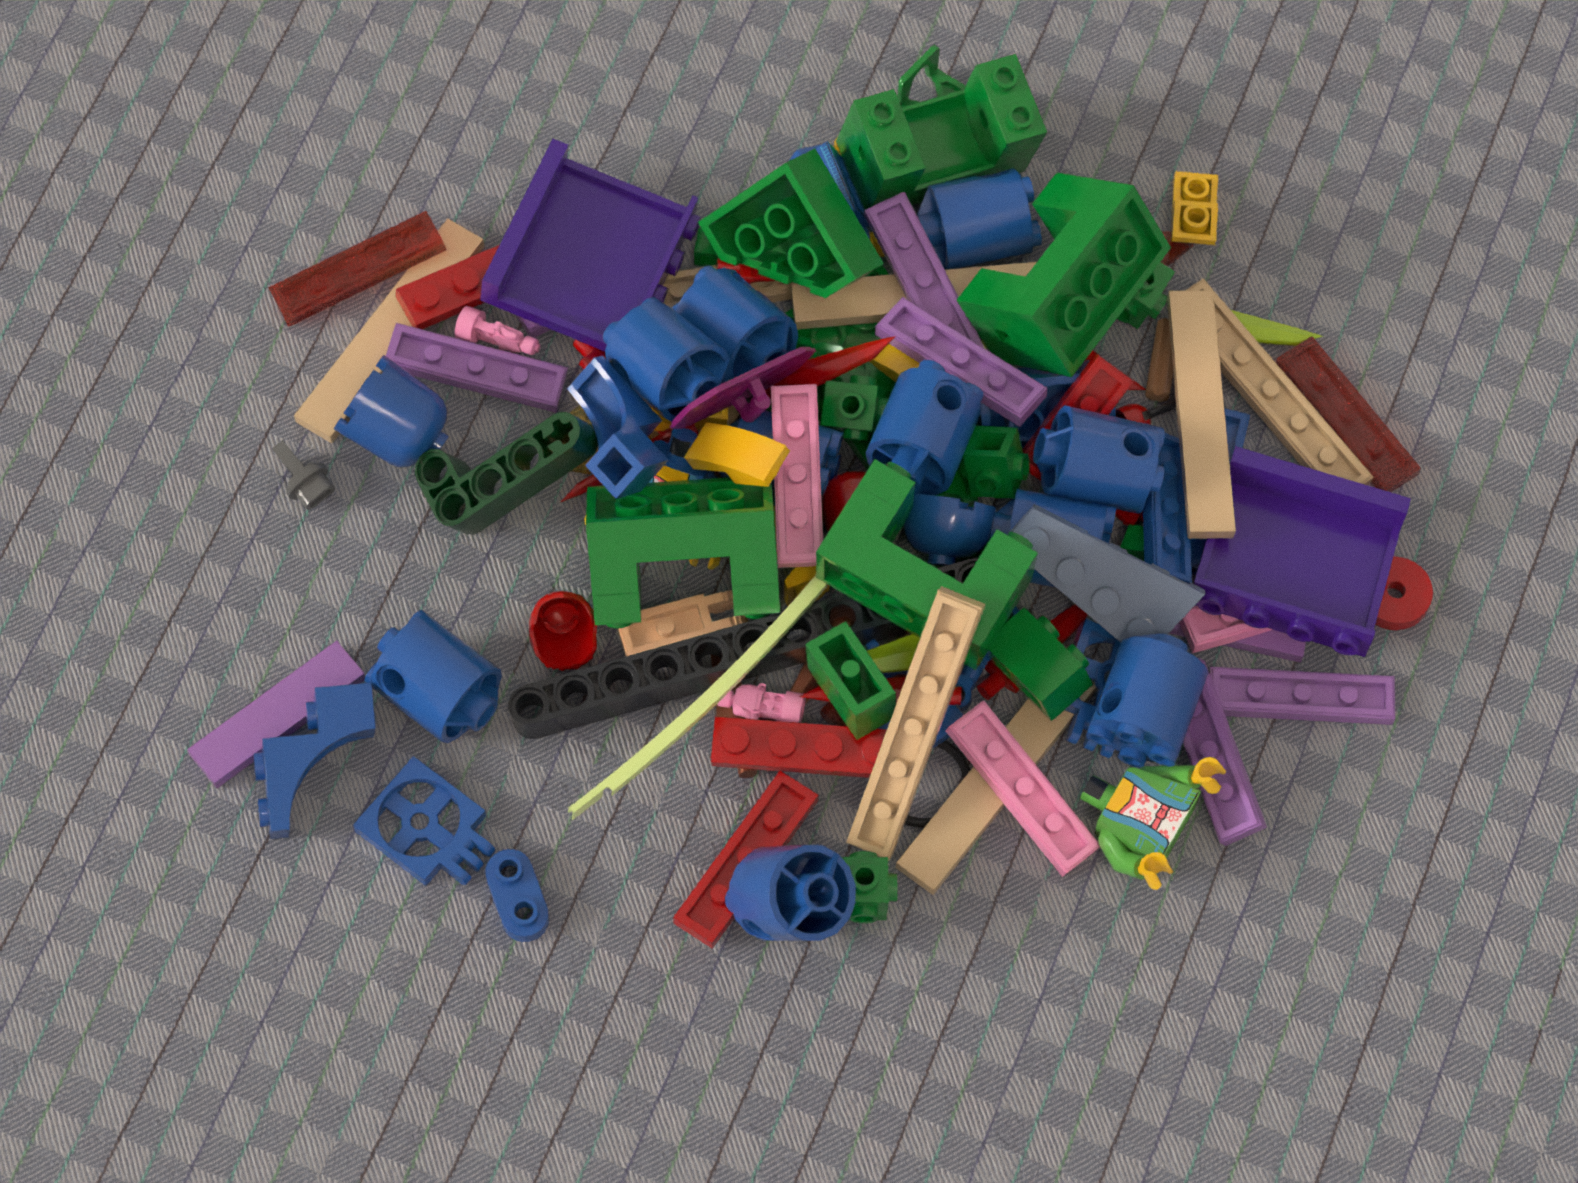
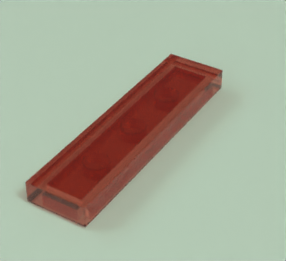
[268,211,447,327]
[1276,336,1421,492]

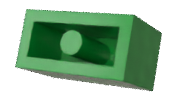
[987,607,1093,721]
[806,621,896,740]

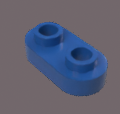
[486,849,549,942]

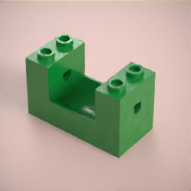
[836,54,1047,210]
[956,173,1171,377]
[816,459,1038,671]
[586,477,780,628]

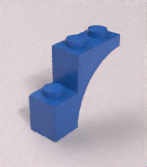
[567,356,668,499]
[253,683,376,839]

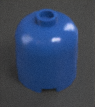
[333,355,449,467]

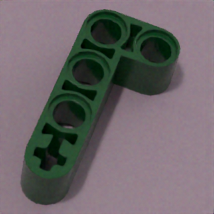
[415,412,598,535]

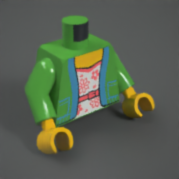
[1080,757,1226,890]

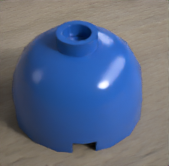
[902,494,996,566]

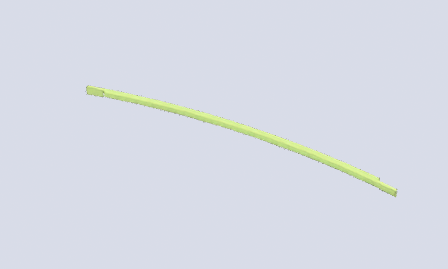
[568,340,987,820]

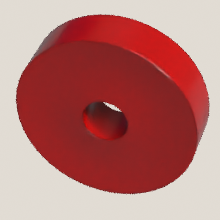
[1375,556,1433,630]

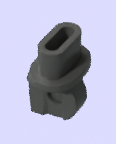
[272,440,335,510]

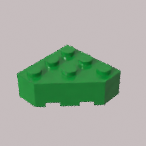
[698,149,884,298]

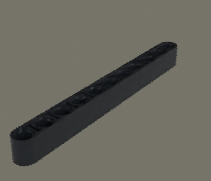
[508,558,978,739]

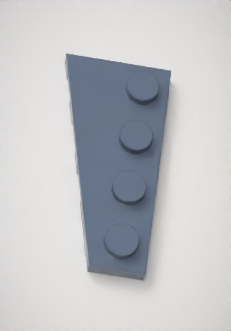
[1008,504,1205,642]

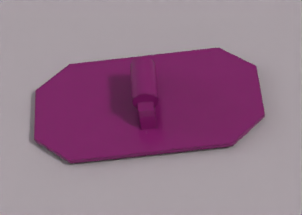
[670,347,816,429]

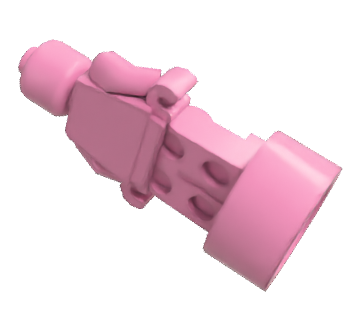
[454,306,540,355]
[717,683,806,723]

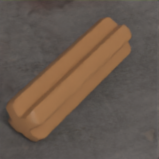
[1145,318,1173,402]

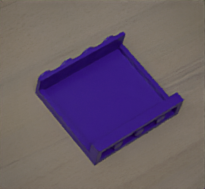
[481,138,702,351]
[1194,446,1411,657]

